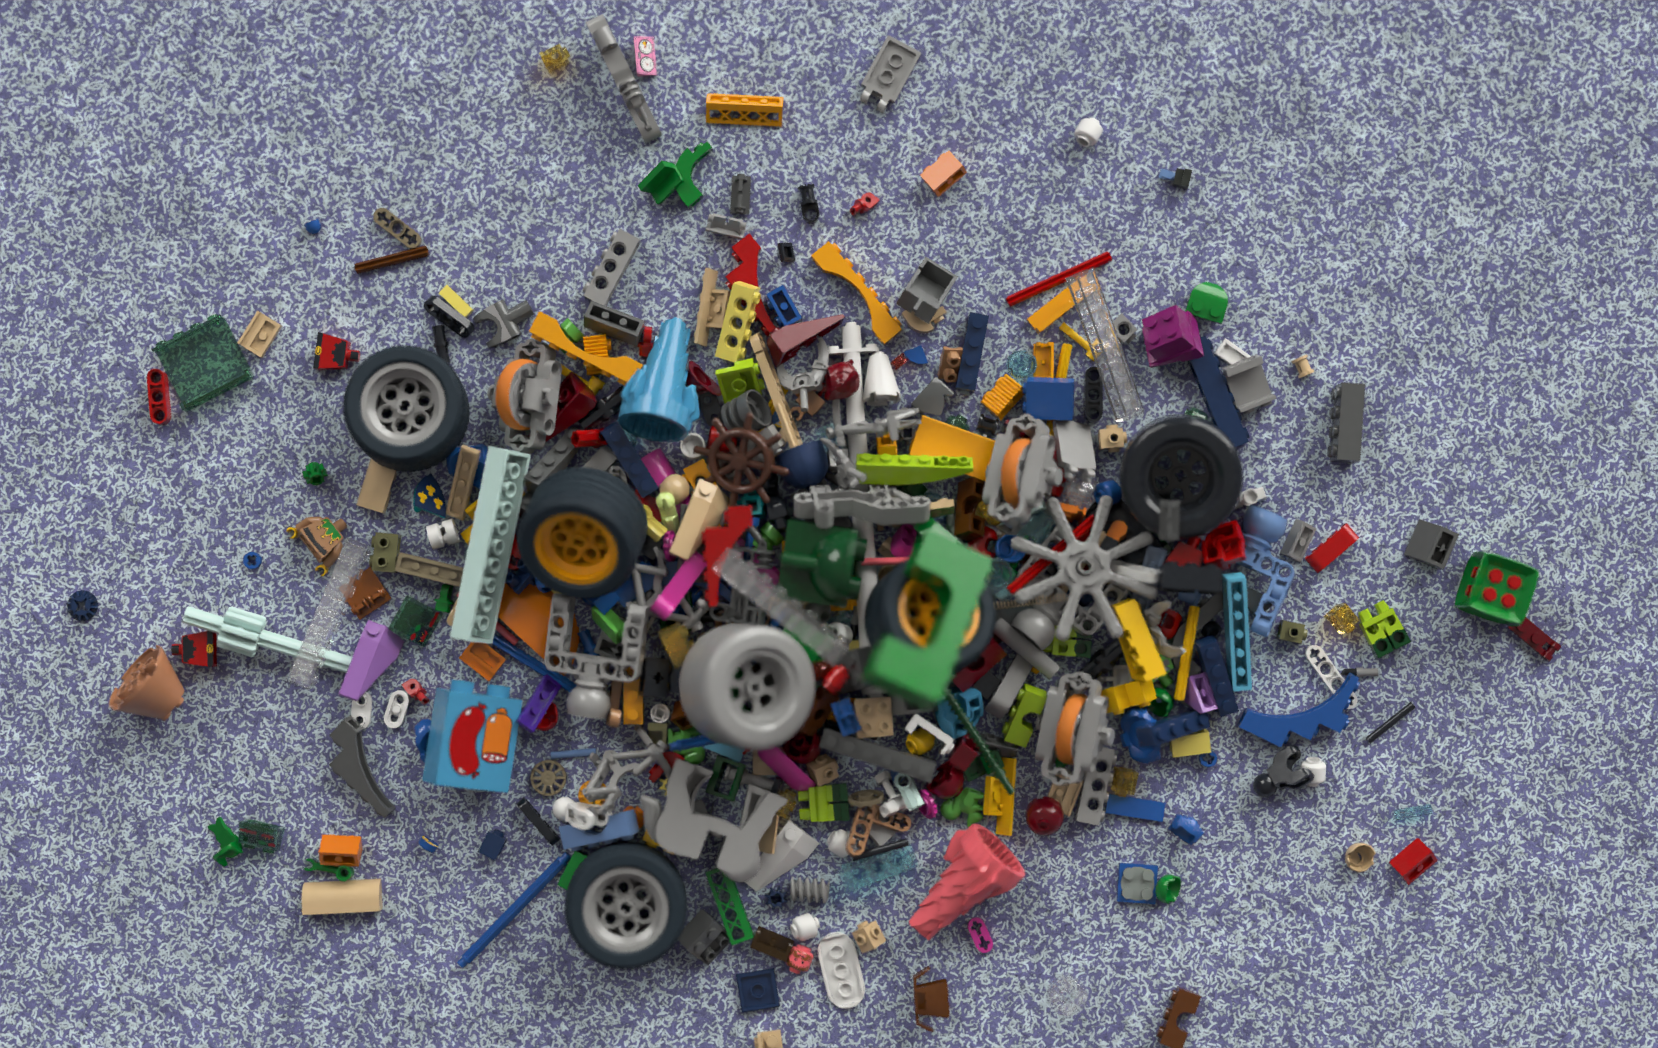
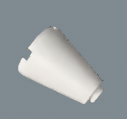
[862,351,901,406]

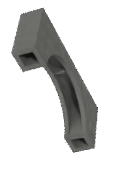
[819,727,936,783]

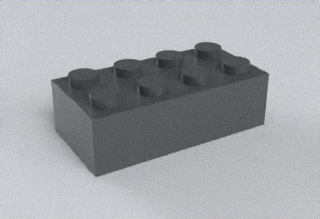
[1327,382,1365,463]

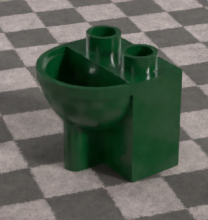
[776,518,867,608]

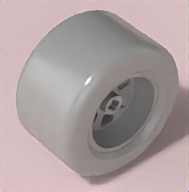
[679,624,815,750]

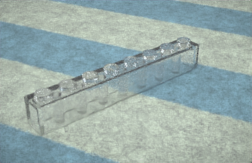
[1066,268,1144,422]
[287,537,371,690]
[712,548,849,667]

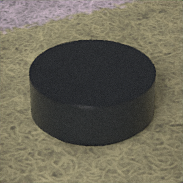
[1202,621,1222,639]

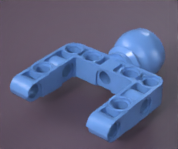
[1178,505,1295,638]

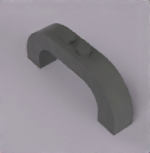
[1170,588,1272,677]

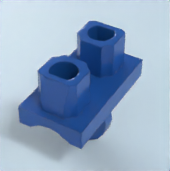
[830,697,861,737]

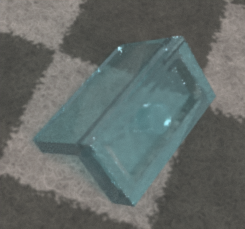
[1016,511,1056,545]

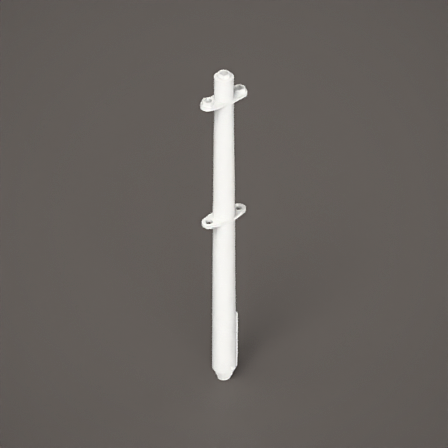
[828,322,888,698]

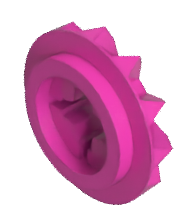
[663,530,677,561]
[918,789,938,819]

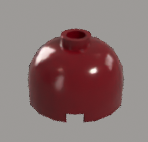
[783,731,822,764]
[927,761,964,799]
[1025,796,1064,836]

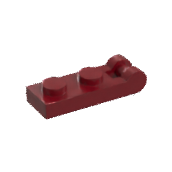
[1507,617,1561,662]

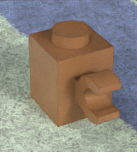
[790,390,825,422]

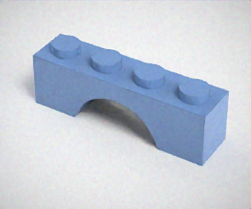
[559,809,640,851]

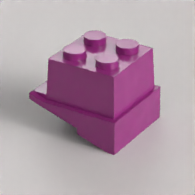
[1142,305,1204,368]

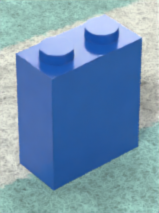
[1023,377,1075,421]

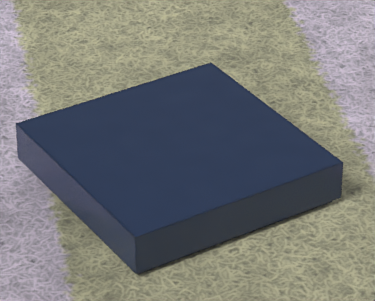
[736,968,780,1013]

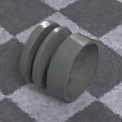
[721,389,772,439]

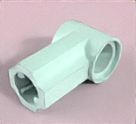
[894,773,925,812]

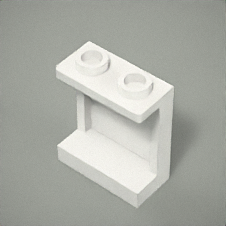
[904,713,955,756]

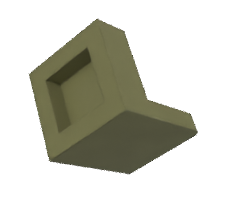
[648,722,668,745]

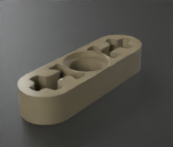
[373,208,422,249]

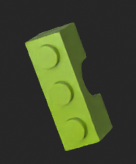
[1002,683,1047,748]

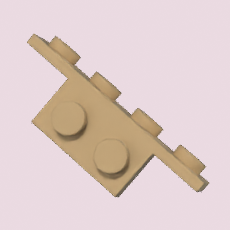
[694,268,731,347]

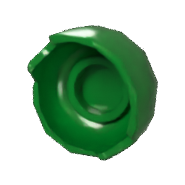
[1146,687,1174,717]
[1155,874,1181,904]

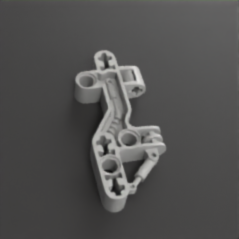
[586,14,662,144]
[794,484,930,528]

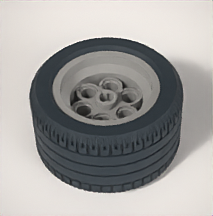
[343,345,470,472]
[565,842,687,970]

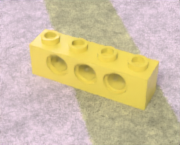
[715,281,761,362]

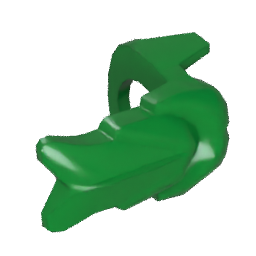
[208,817,243,868]

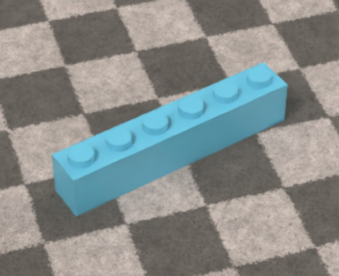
[1222,572,1252,692]

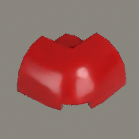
[1202,520,1246,570]

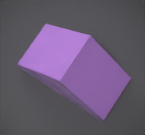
[1184,673,1218,714]

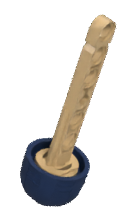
[749,333,828,489]

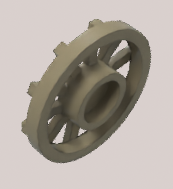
[530,760,567,796]
[848,789,884,808]

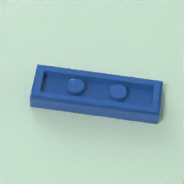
[1105,794,1166,822]

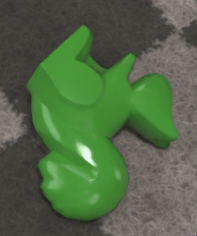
[668,727,705,764]
[940,787,984,827]

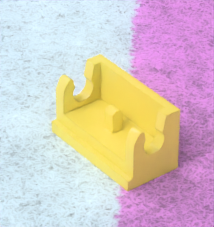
[1169,728,1211,758]

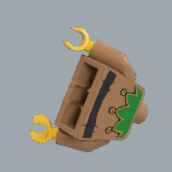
[286,516,347,576]

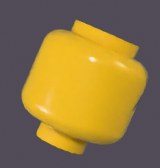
[906,727,935,756]

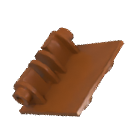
[338,567,392,620]

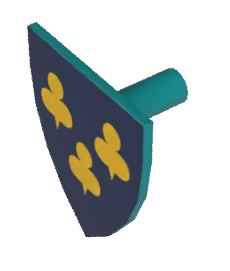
[413,474,446,518]

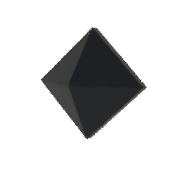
[777,243,795,262]

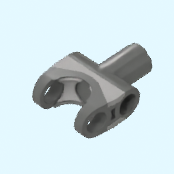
[473,300,535,349]

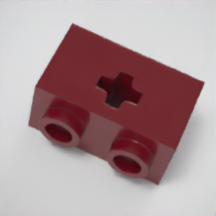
[949,734,979,772]

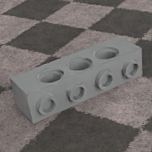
[582,228,641,306]
[1075,747,1117,826]

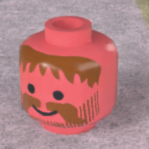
[786,944,814,974]

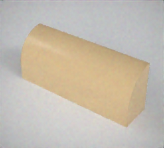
[356,459,397,514]
[302,879,383,915]

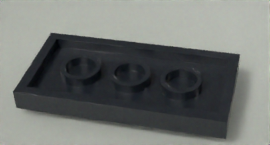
[1085,499,1162,565]

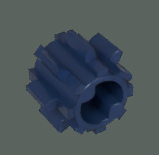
[765,886,788,910]

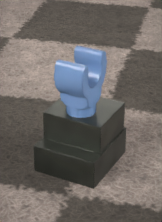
[1159,168,1192,190]

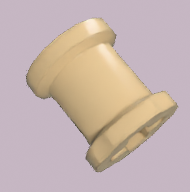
[1291,354,1315,378]

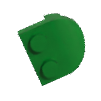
[1185,282,1228,325]

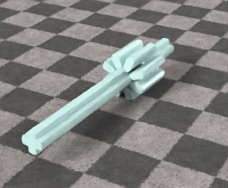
[182,606,352,673]

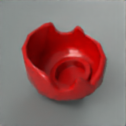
[536,702,559,731]

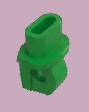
[434,583,454,613]

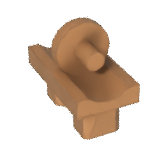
[937,346,963,382]

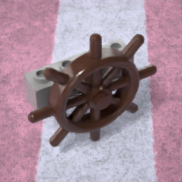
[693,412,789,506]

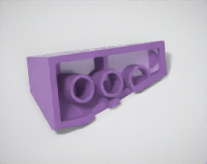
[339,620,404,701]

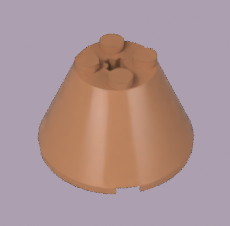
[109,645,185,721]

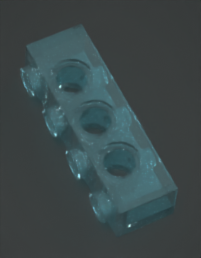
[838,843,919,893]

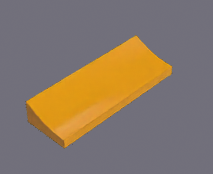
[908,415,995,481]

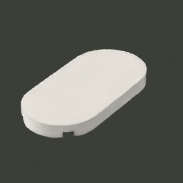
[818,932,865,1009]

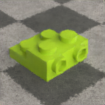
[716,358,765,404]

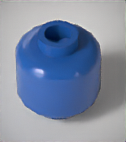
[1093,480,1122,505]

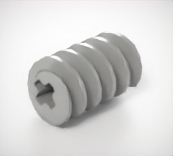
[790,876,830,904]

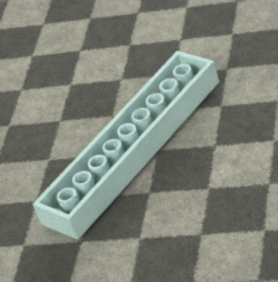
[450,446,531,644]

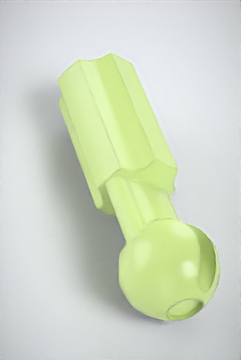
[656,492,680,534]

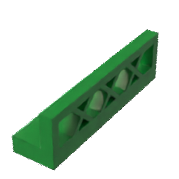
[705,868,754,945]

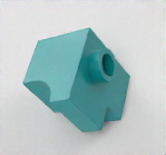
[737,491,766,519]

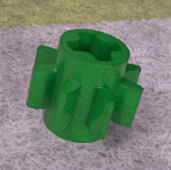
[302,462,328,486]

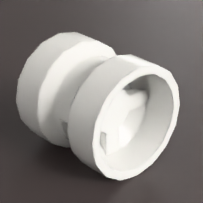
[650,703,671,723]

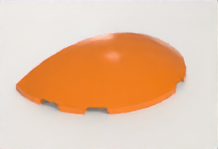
[498,583,579,676]

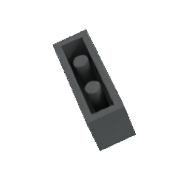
[584,301,645,347]

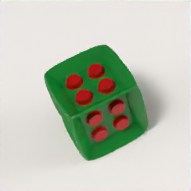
[1455,551,1539,627]

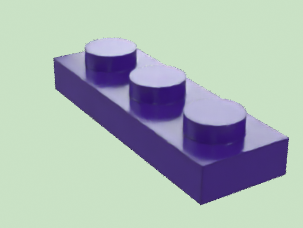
[516,674,562,733]

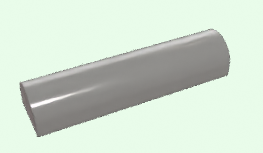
[994,618,1060,680]

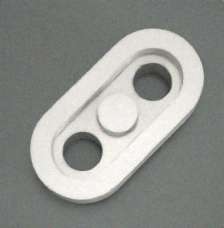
[384,690,410,728]
[351,692,372,729]

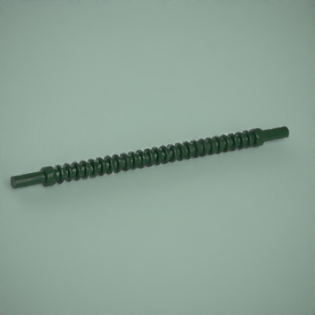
[943,684,1016,795]

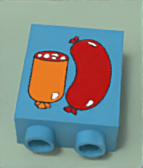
[422,679,522,793]

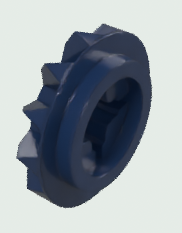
[66,590,98,621]

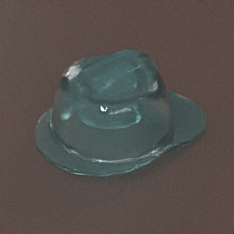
[985,557,1018,599]

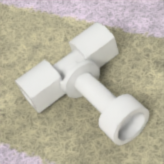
[1235,487,1267,509]
[875,770,908,818]

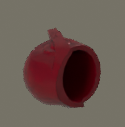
[825,359,860,401]

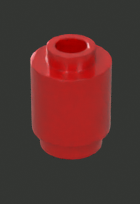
[822,664,850,694]

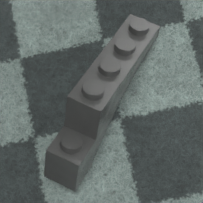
[519,426,580,519]
[329,715,396,818]

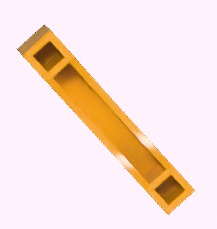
[811,241,902,345]
[529,311,643,386]

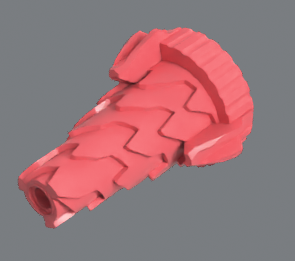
[909,824,1025,940]

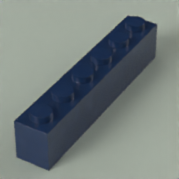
[1188,336,1249,447]

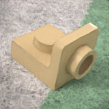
[754,1029,783,1048]

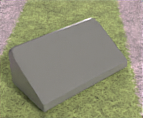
[1280,519,1317,563]
[858,807,896,846]

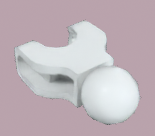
[552,797,612,830]

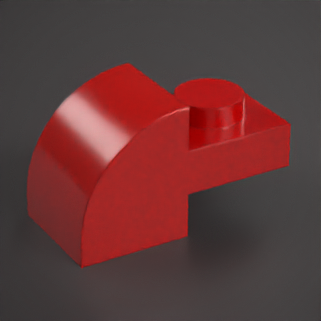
[648,751,685,783]

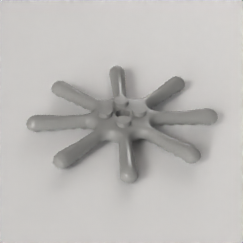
[1011,495,1158,641]

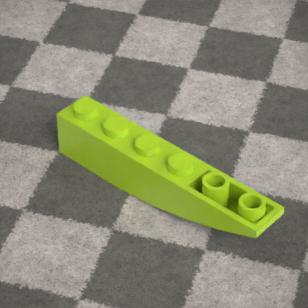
[856,453,973,485]

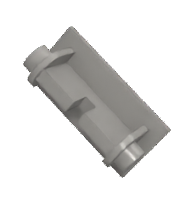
[705,213,746,239]

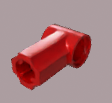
[571,427,607,448]

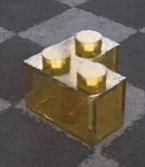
[658,621,694,668]

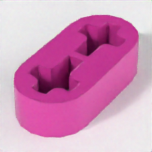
[967,917,993,953]

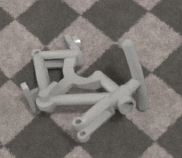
[826,400,921,457]
[626,546,711,647]
[582,725,672,816]

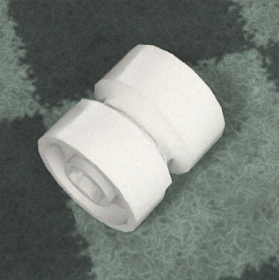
[680,433,706,460]
[426,518,460,550]

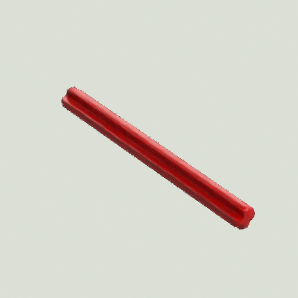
[1006,252,1112,307]
[1007,515,1095,595]

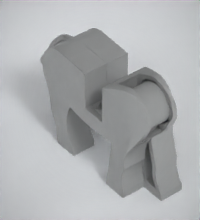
[640,758,787,882]

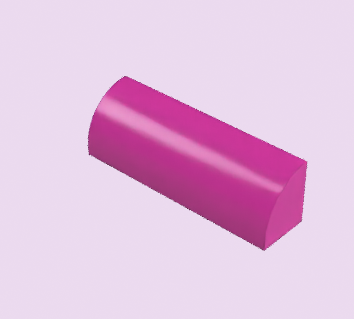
[641,448,691,520]

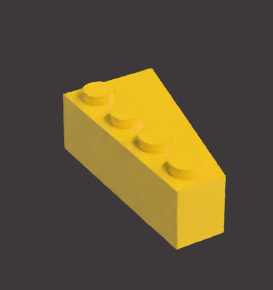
[1110,598,1167,682]

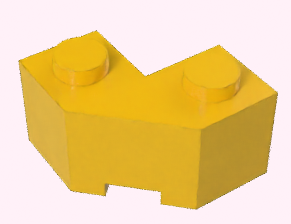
[1100,680,1157,715]

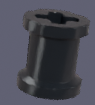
[976,414,999,436]

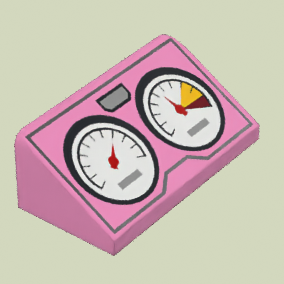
[634,36,657,77]

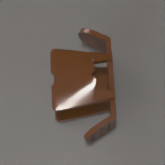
[796,681,839,736]
[913,966,950,1032]

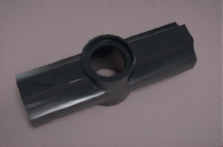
[578,385,624,430]
[1078,638,1124,684]

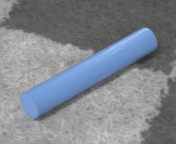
[551,748,596,759]

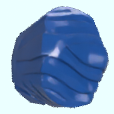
[1168,814,1204,845]

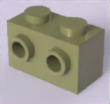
[369,532,401,573]

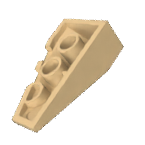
[669,479,730,560]

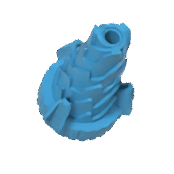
[618,317,700,443]

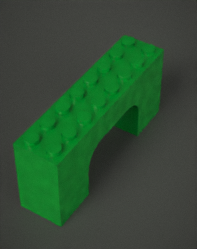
[862,529,992,710]

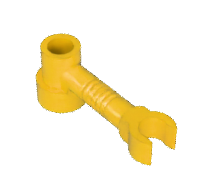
[1059,322,1107,361]
[561,364,605,396]

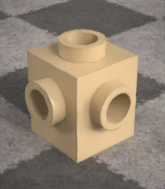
[1098,425,1127,453]
[806,754,839,787]
[852,920,886,953]

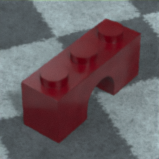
[951,638,1007,693]

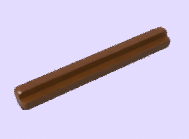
[354,246,429,274]

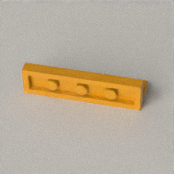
[706,93,783,127]
[1027,272,1100,334]

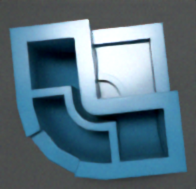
[935,686,984,739]

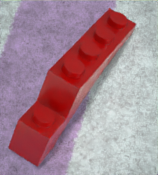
[725,233,776,337]
[702,505,753,607]

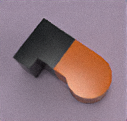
[1100,520,1127,561]

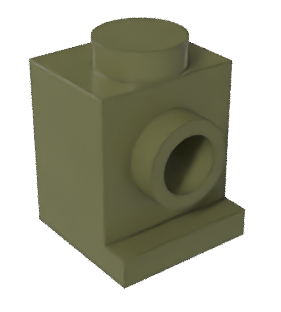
[1276,620,1308,644]

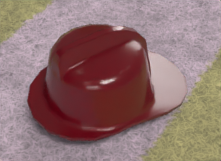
[685,361,722,396]

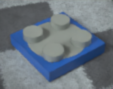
[1117,862,1158,904]

